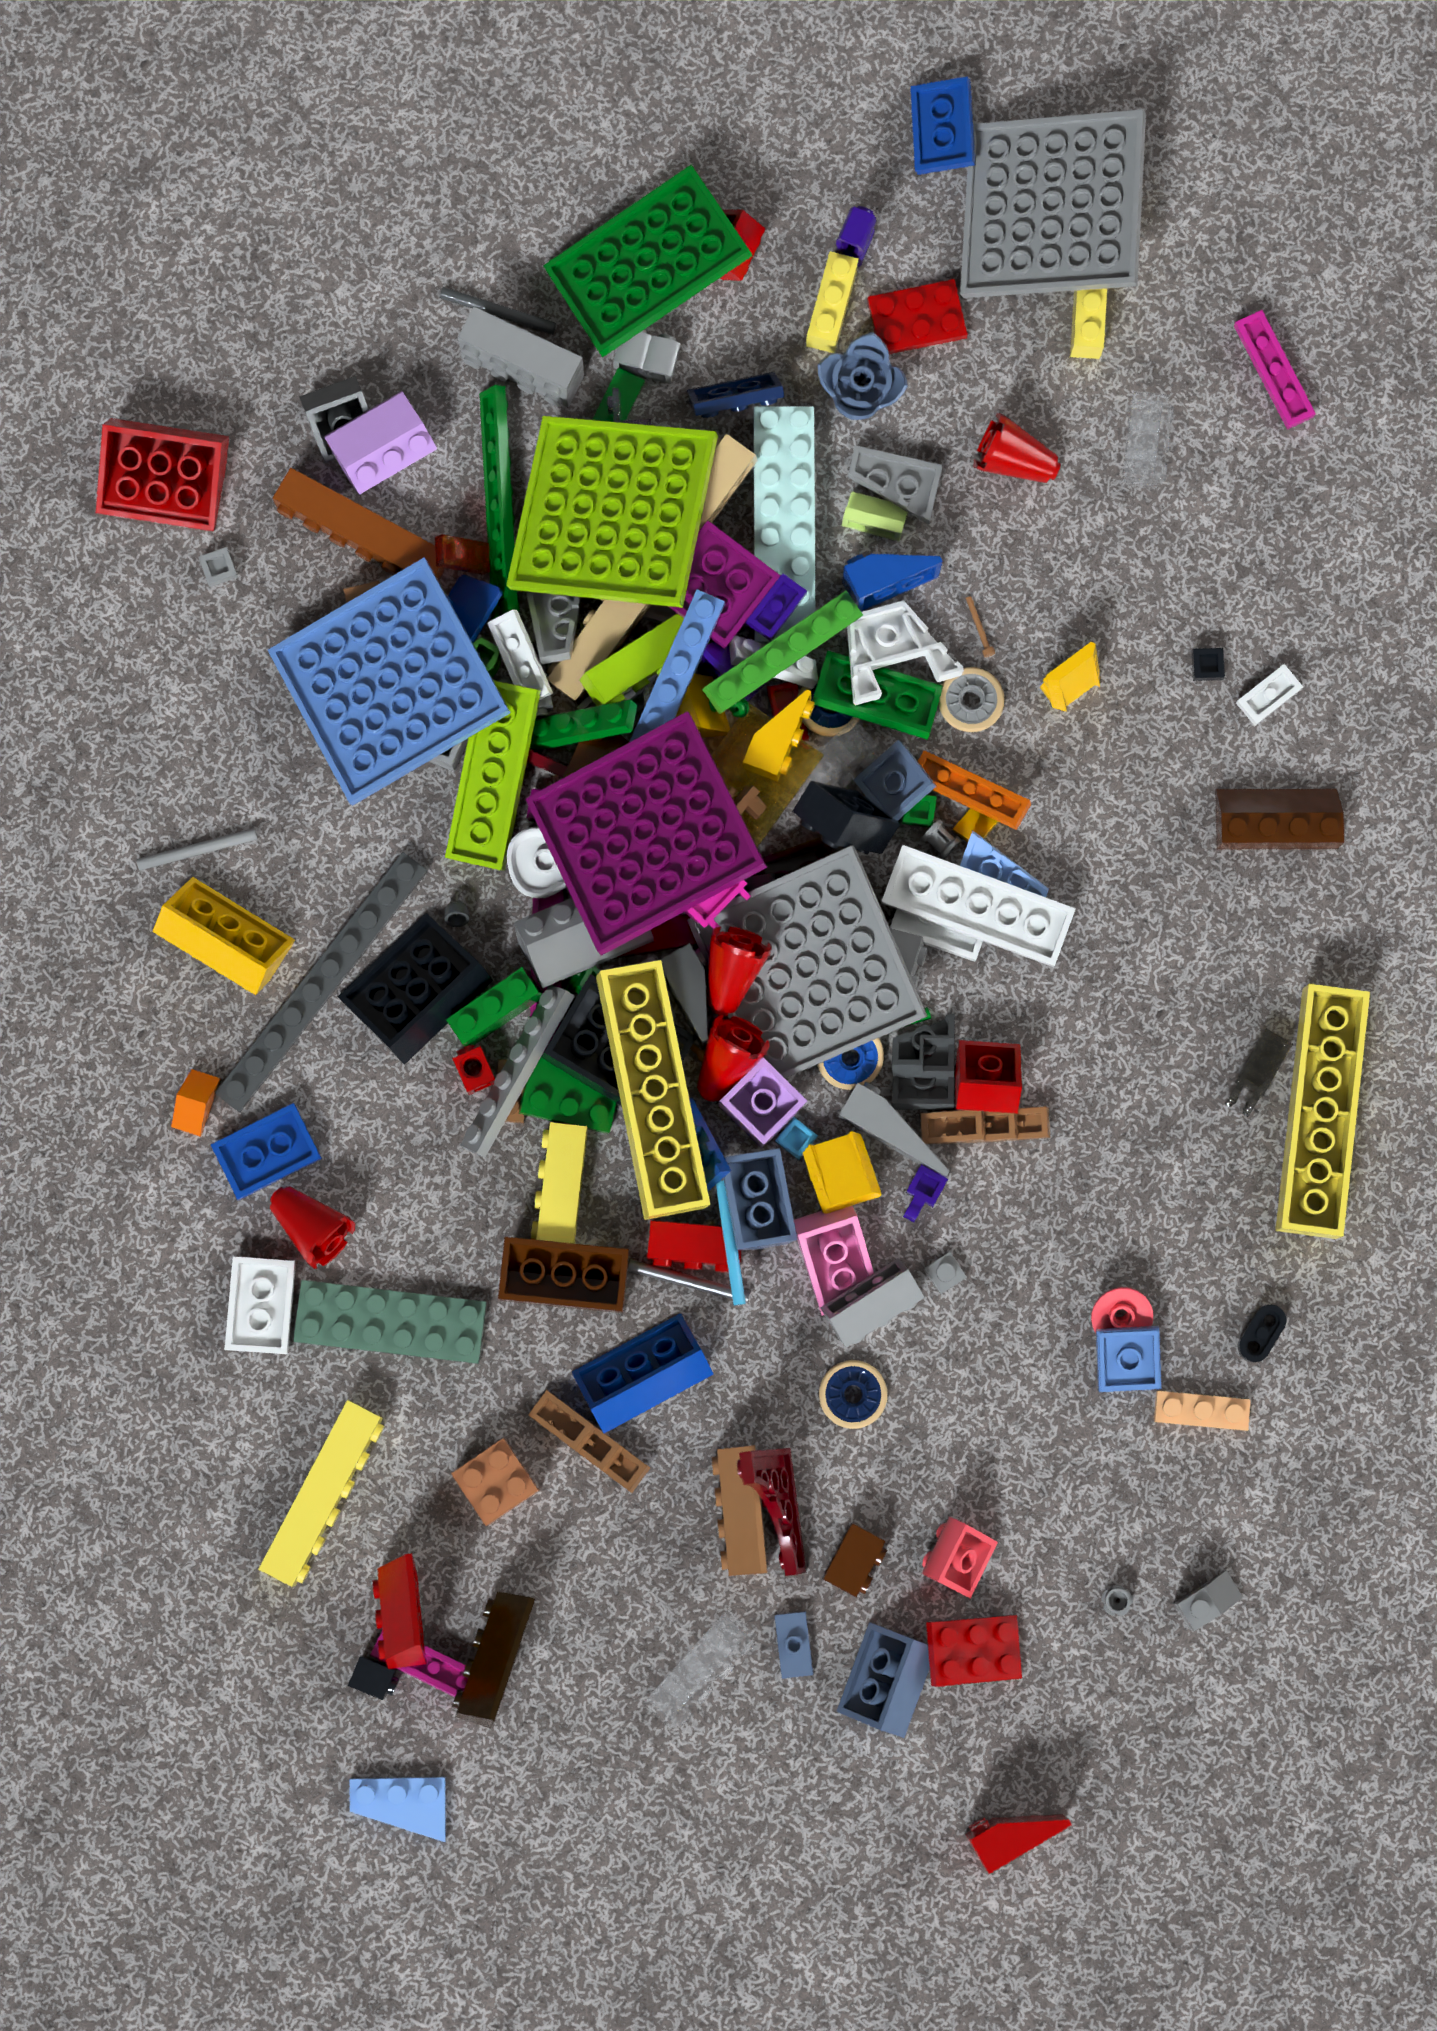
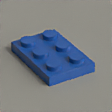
[910,76,975,175]
[211,1103,322,1200]

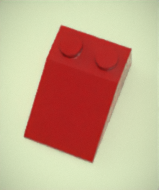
[965,1814,1072,1874]

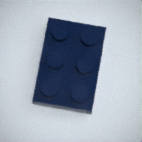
[687,372,784,418]

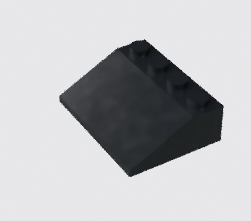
[338,913,493,1065]
[541,974,697,1106]

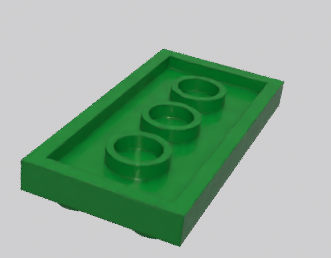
[812,651,943,740]

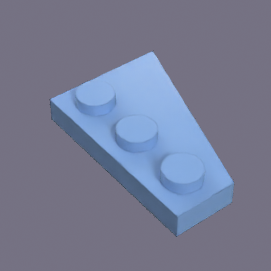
[350,1777,446,1842]

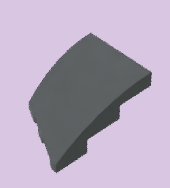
[892,1014,955,1110]

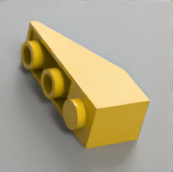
[743,689,815,782]

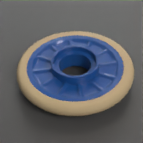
[817,1038,884,1090]

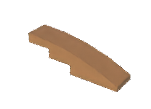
[920,1106,1050,1145]
[528,1390,650,1493]

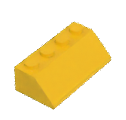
[152,877,295,995]

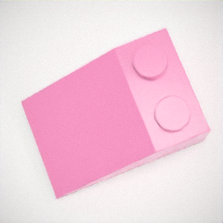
[794,1206,874,1316]

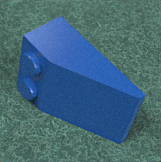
[842,554,943,612]

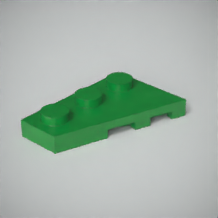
[518,1057,616,1134]

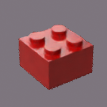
[955,1040,1022,1114]

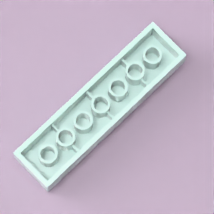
[753,406,815,650]

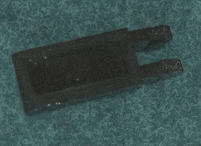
[1225,1028,1293,1117]

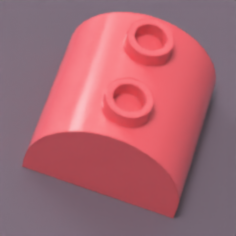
[921,1517,998,1599]

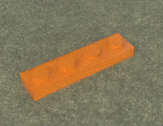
[918,750,1031,830]

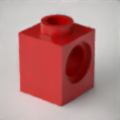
[452,1045,495,1095]

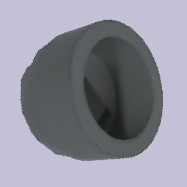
[444,900,469,927]

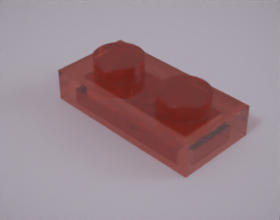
[435,534,490,575]

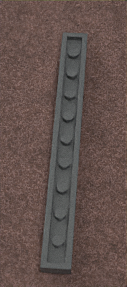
[214,852,428,1113]

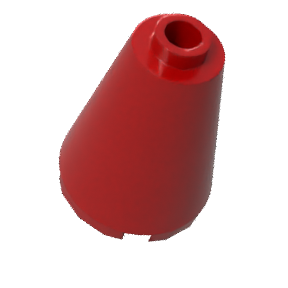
[973,413,1061,483]
[707,926,772,1016]
[697,1015,770,1102]
[270,1186,355,1269]

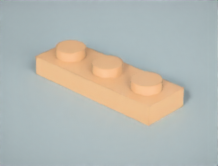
[1154,1391,1251,1431]

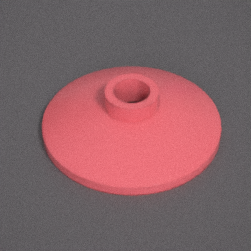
[1091,1287,1153,1333]

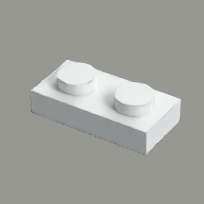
[1236,664,1303,726]

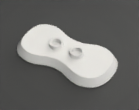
[507,827,567,898]

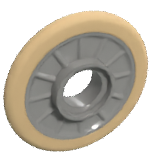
[938,667,1004,732]

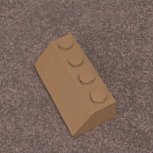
[712,1445,767,1576]

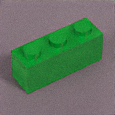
[446,967,543,1046]

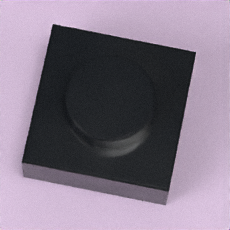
[1191,648,1225,681]

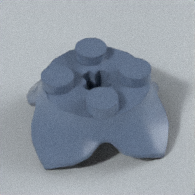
[818,332,908,420]

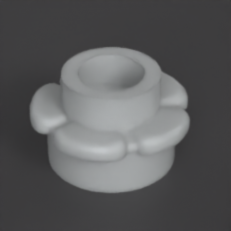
[1101,1585,1133,1616]

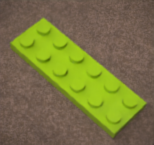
[445,680,541,871]

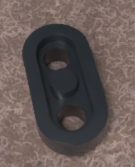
[1237,1304,1286,1362]

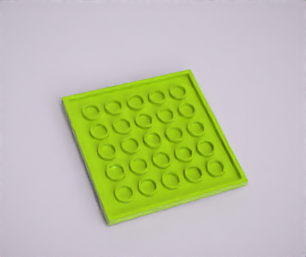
[507,416,718,608]

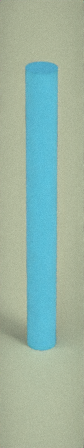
[716,1180,746,1306]

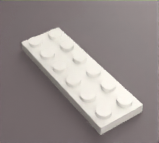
[881,845,1075,967]

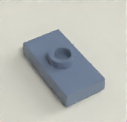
[774,1611,813,1679]

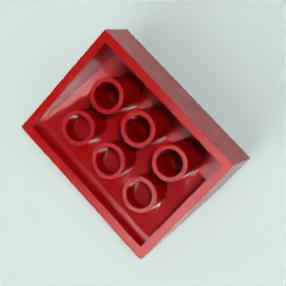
[95,418,229,531]

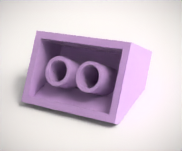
[324,391,437,495]

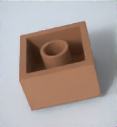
[451,1438,540,1526]

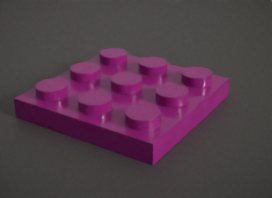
[668,520,780,649]

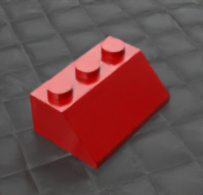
[373,1553,426,1669]

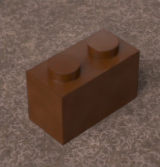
[822,1523,887,1597]

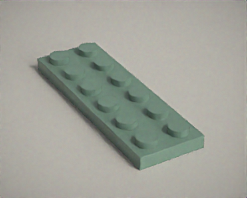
[293,1280,487,1364]

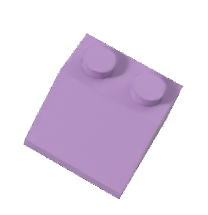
[718,1057,807,1149]

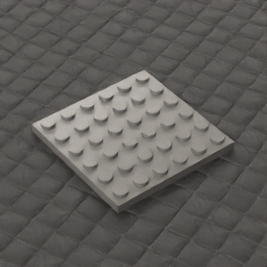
[960,109,1146,298]
[687,846,928,1078]

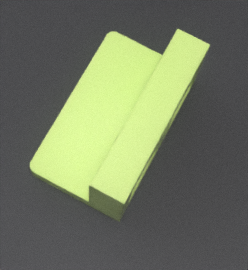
[842,492,908,542]

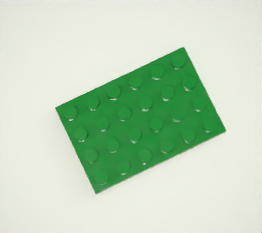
[543,164,753,358]

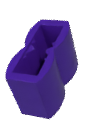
[835,206,877,267]

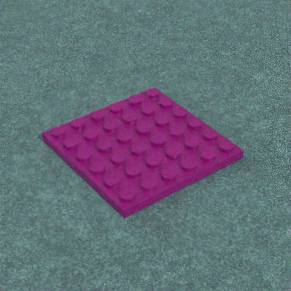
[526,711,767,956]

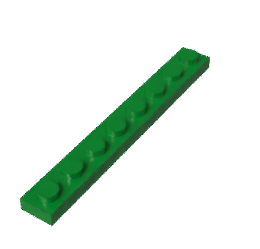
[479,385,520,620]

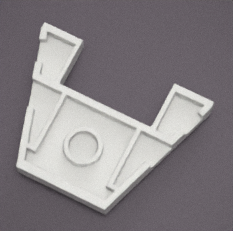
[847,600,964,705]

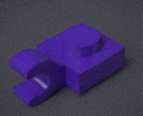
[903,1164,948,1223]

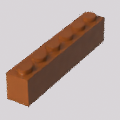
[273,467,450,580]

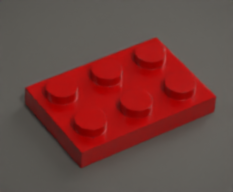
[867,279,968,354]
[926,1615,1022,1687]

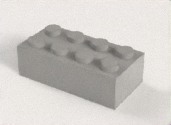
[458,307,584,407]

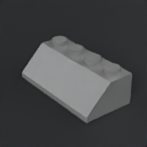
[514,898,654,988]

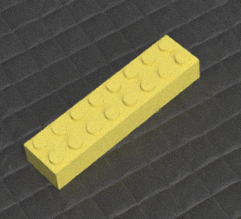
[596,960,710,1220]
[1275,984,1370,1239]

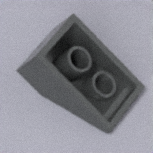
[660,943,708,1050]

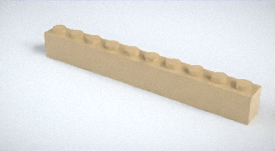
[547,434,758,704]

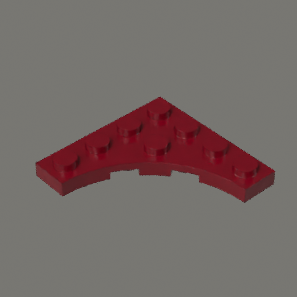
[737,1448,807,1576]

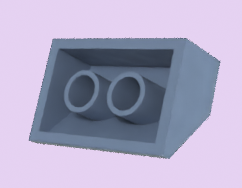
[723,1148,798,1250]
[836,1622,930,1738]

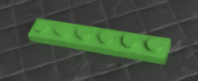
[702,591,863,715]

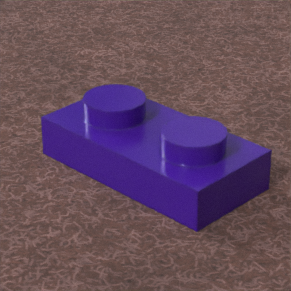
[746,573,807,642]

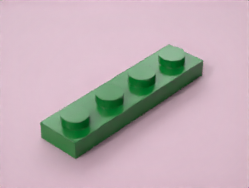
[530,699,638,751]

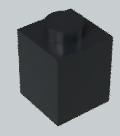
[348,1655,400,1700]

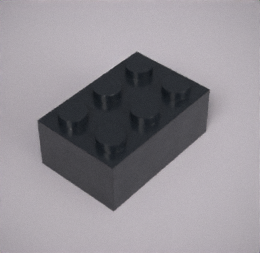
[792,780,901,855]

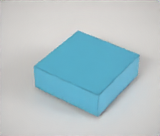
[775,1117,818,1160]

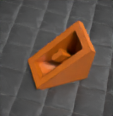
[171,1069,221,1137]

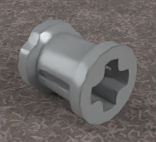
[921,819,962,860]

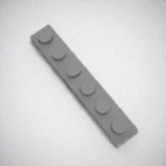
[460,985,574,1158]

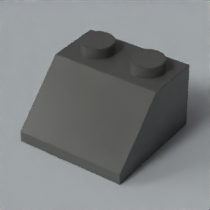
[299,376,369,463]

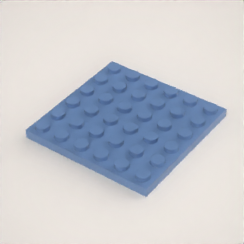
[268,558,511,806]

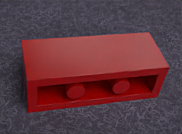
[647,1220,742,1273]

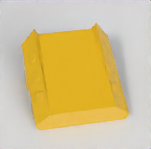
[1040,642,1100,712]
[675,674,731,738]
[803,1131,882,1214]

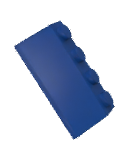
[571,1313,714,1433]

